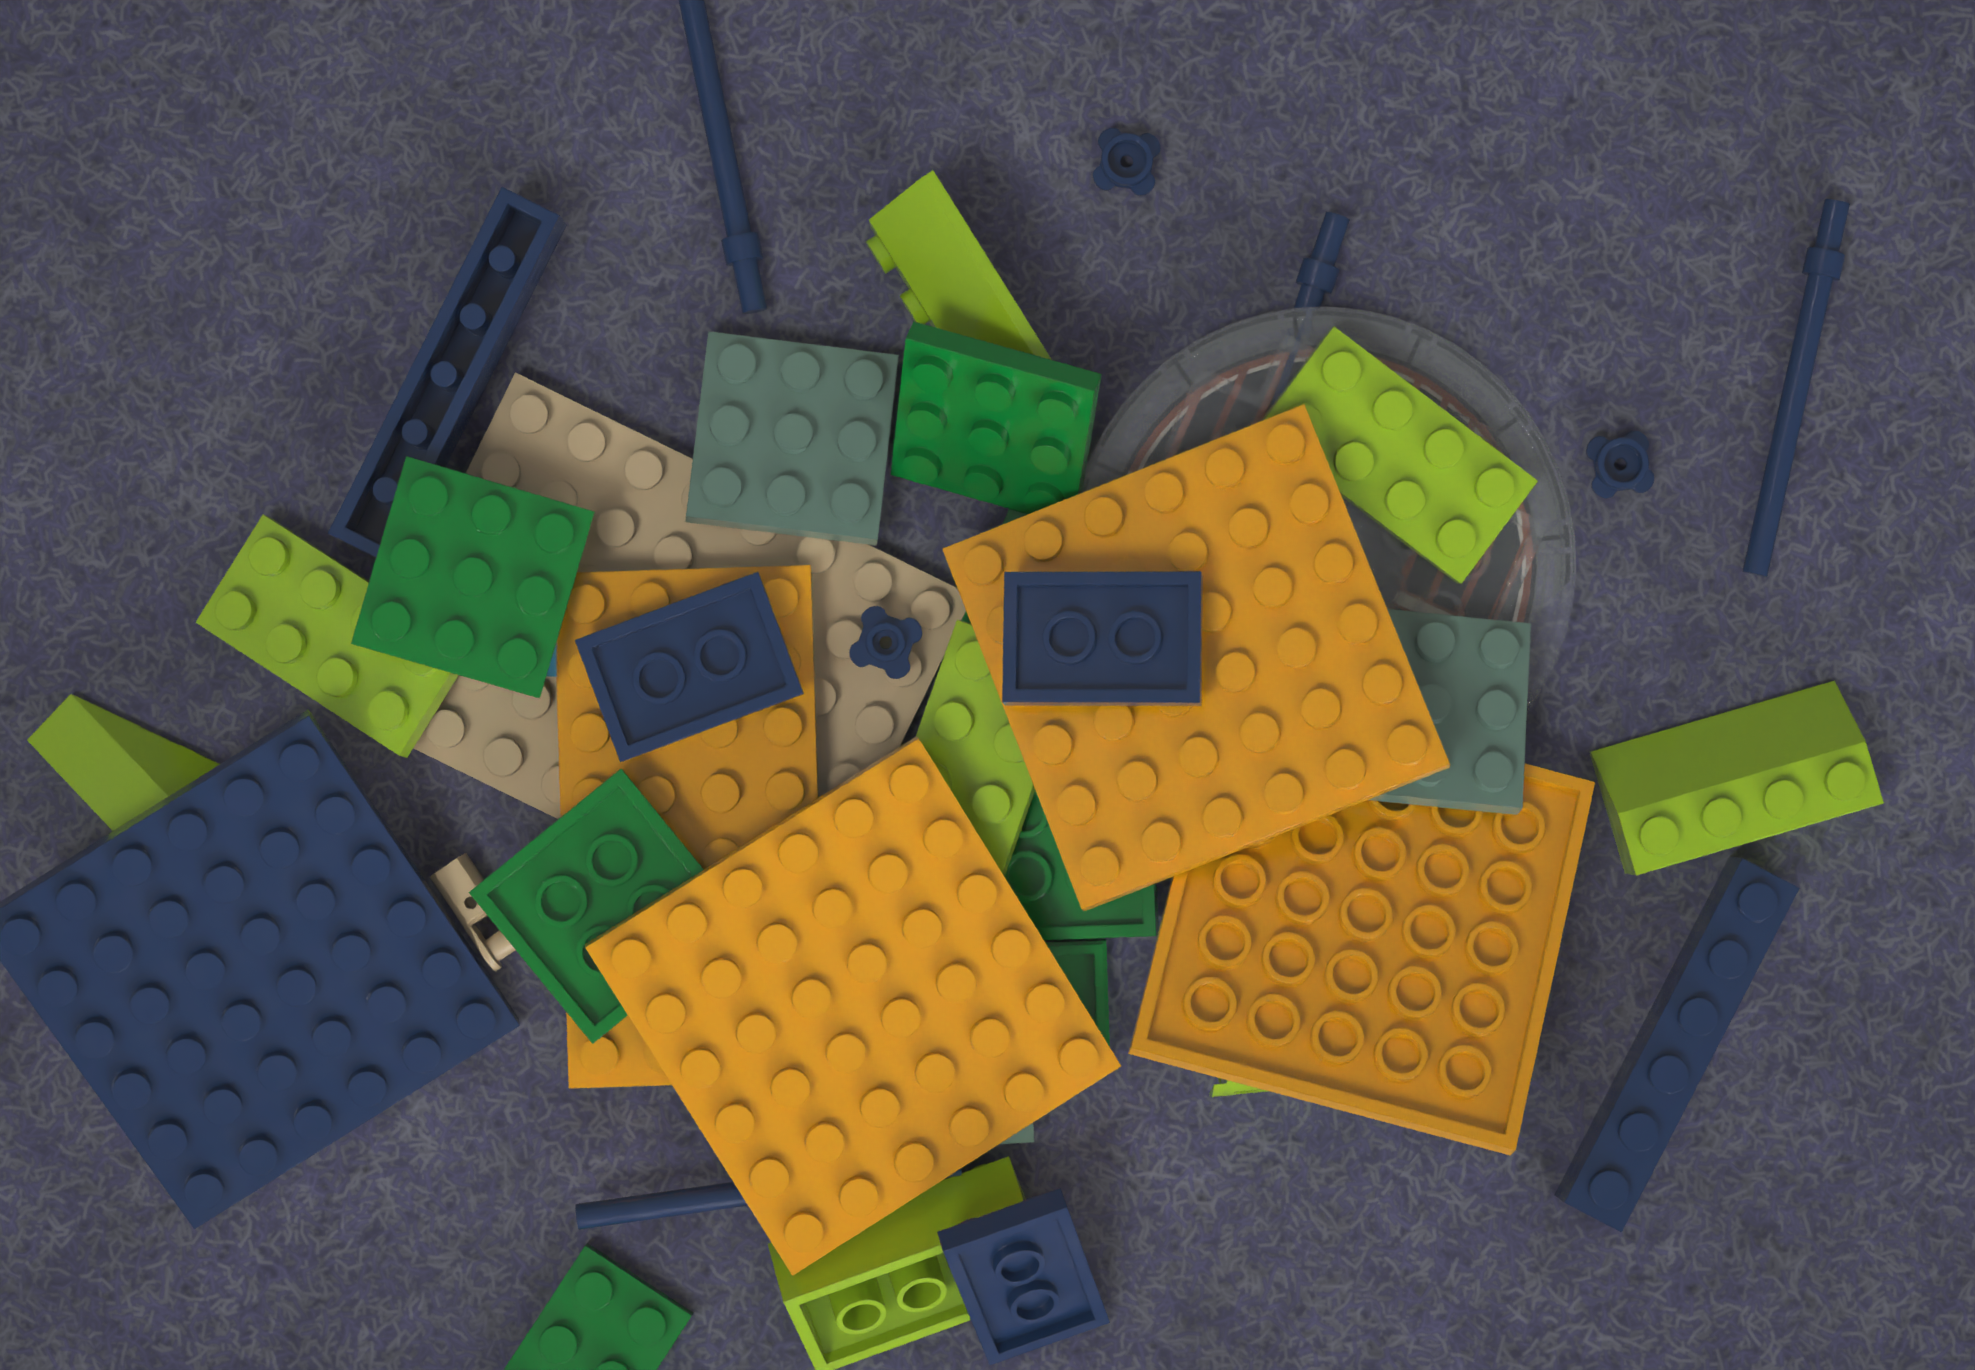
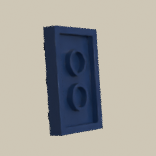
[1002,571,1203,706]
[575,572,804,762]
[937,1188,1110,1365]

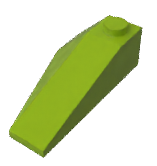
[27,694,220,831]

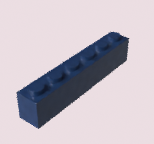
[328,187,567,557]
[1554,857,1800,1232]

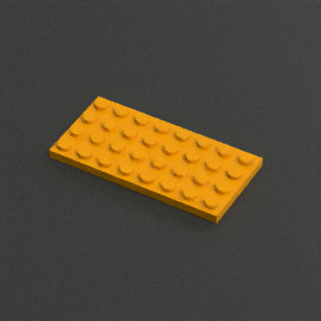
[556,565,819,1088]

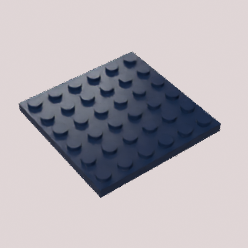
[0,709,520,1229]

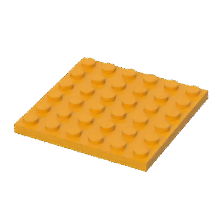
[942,404,1450,911]
[585,737,1121,1276]
[1128,764,1595,1156]

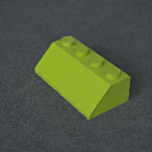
[865,170,1052,360]
[1589,681,1884,876]
[768,1156,1025,1370]

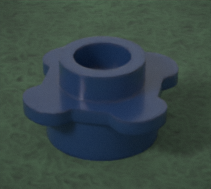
[1093,128,1160,196]
[1586,431,1654,499]
[849,606,922,679]

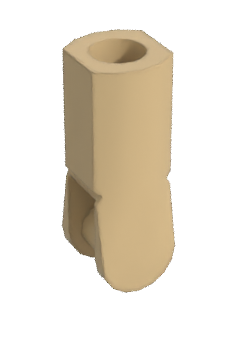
[430,853,515,972]

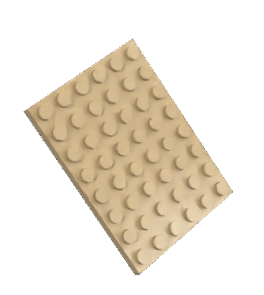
[413,372,966,819]

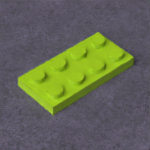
[1261,326,1538,584]
[196,514,459,758]
[916,620,1035,877]

